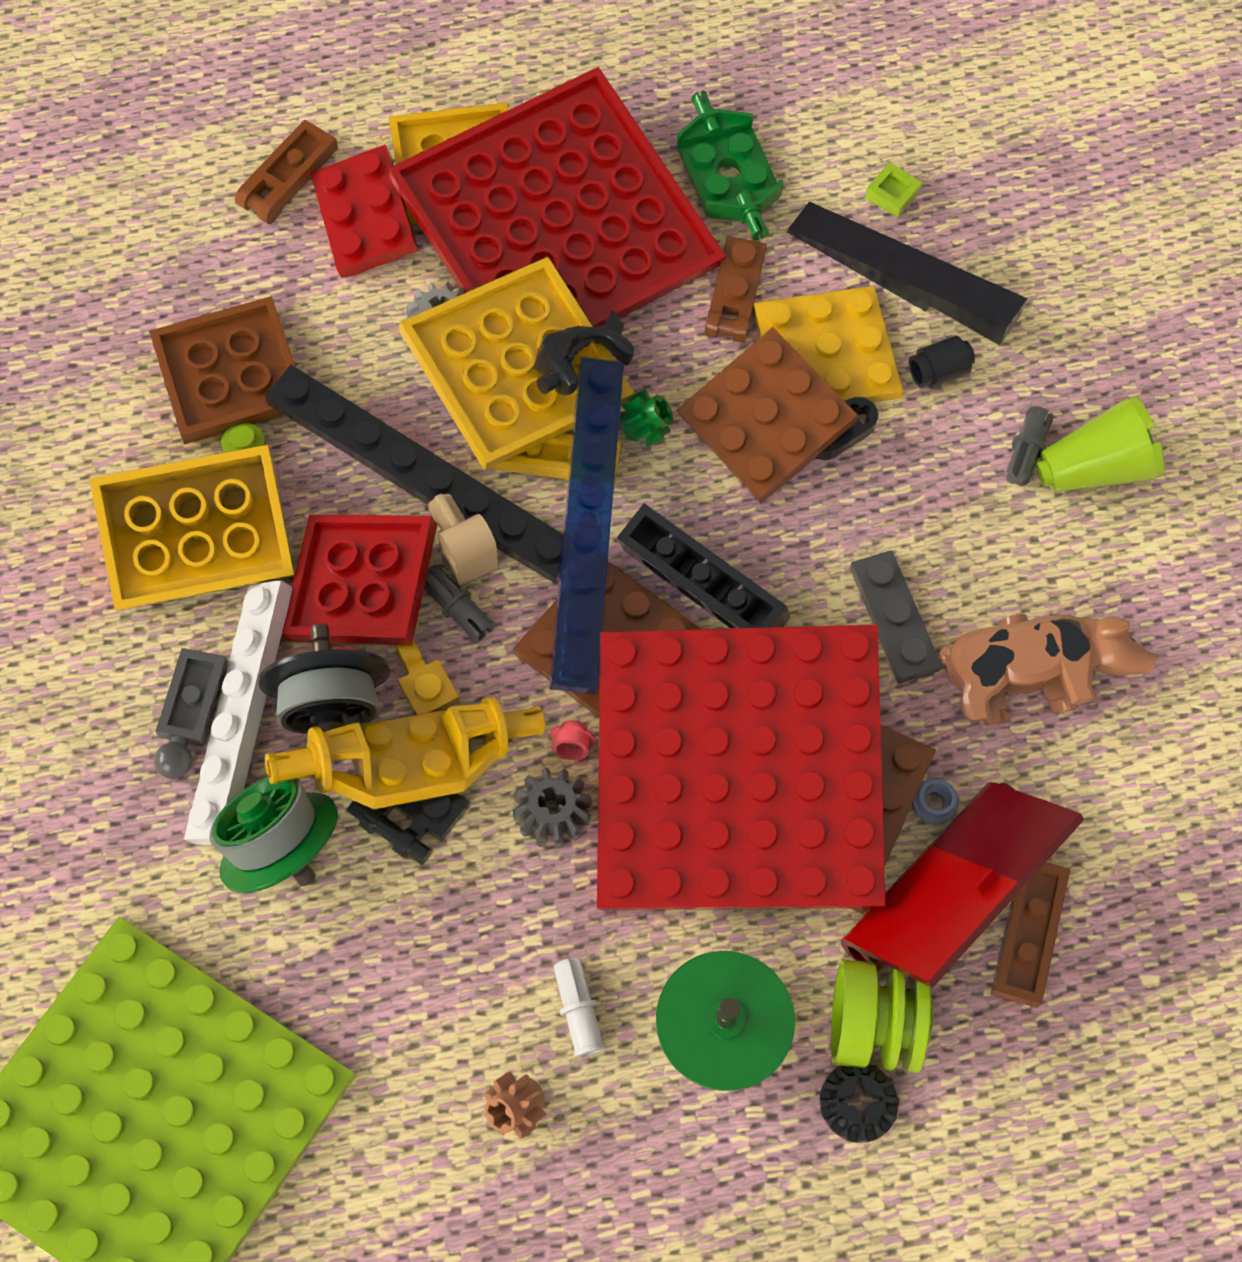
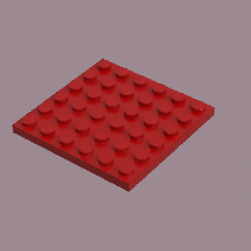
[388,67,727,327]
[597,624,886,910]

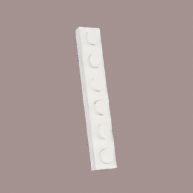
[184,580,293,845]

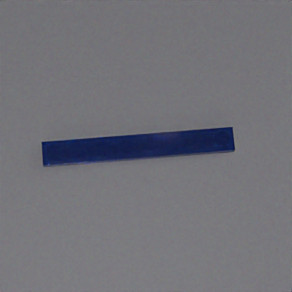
[549,356,624,695]

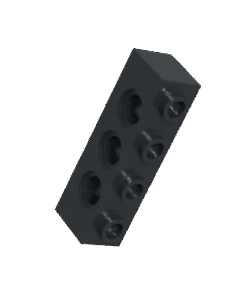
[617,503,790,629]

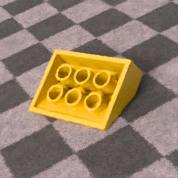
[89,445,295,611]

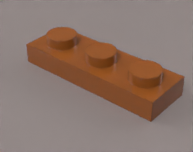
[991,862,1070,1008]

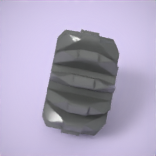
[513,767,592,848]

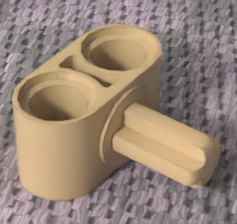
[428,494,498,588]

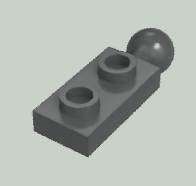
[154,648,229,779]

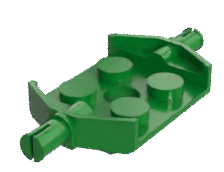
[676,90,784,240]

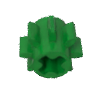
[620,389,673,447]

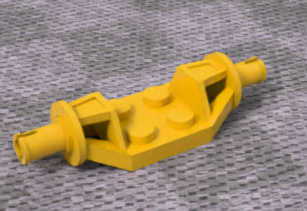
[265,696,545,809]

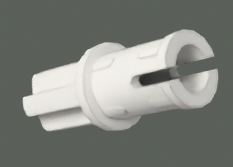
[554,958,606,1058]

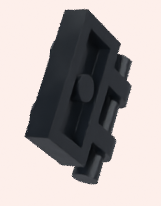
[347,793,470,865]

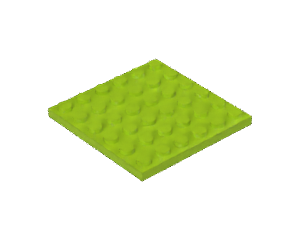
[0,916,356,1262]

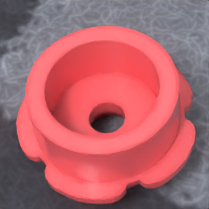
[550,720,595,761]

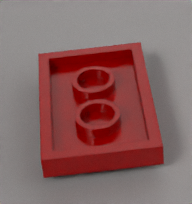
[311,144,419,278]

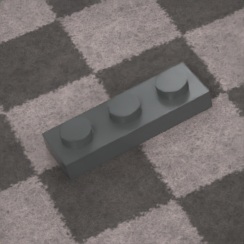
[850,550,942,684]

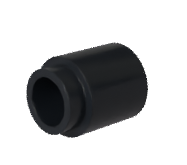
[908,335,975,389]

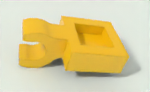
[395,640,460,715]

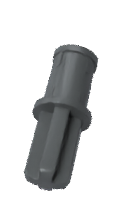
[1006,406,1054,486]
[424,565,496,644]

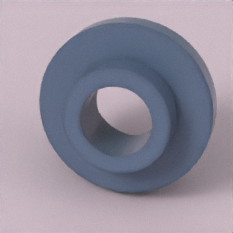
[912,778,959,825]

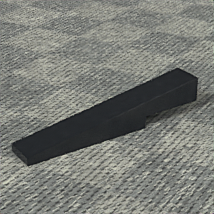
[787,201,1028,346]

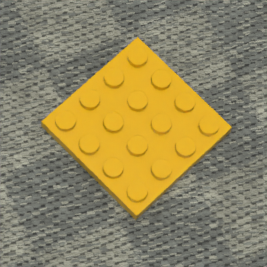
[399,257,635,470]

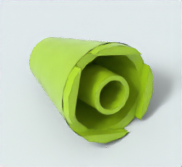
[1035,396,1165,492]

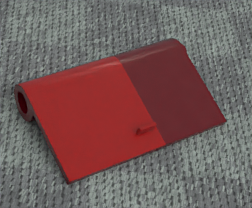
[841,782,1084,988]

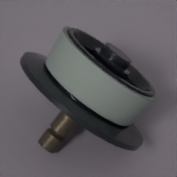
[258,624,390,734]

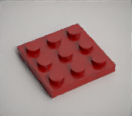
[282,514,437,646]

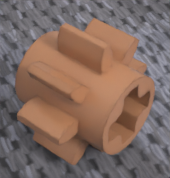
[483,1071,546,1139]

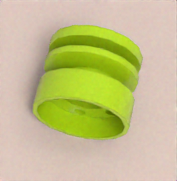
[830,959,933,1074]

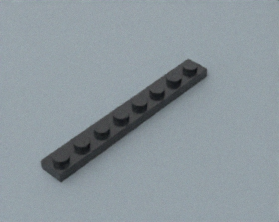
[265,365,580,583]

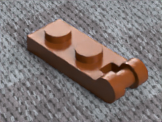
[235,119,338,224]
[704,236,767,343]

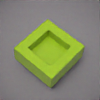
[865,162,923,218]

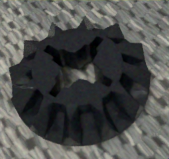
[820,1065,900,1143]

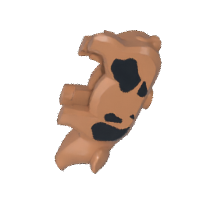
[940,614,1159,726]

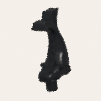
[534,310,635,396]

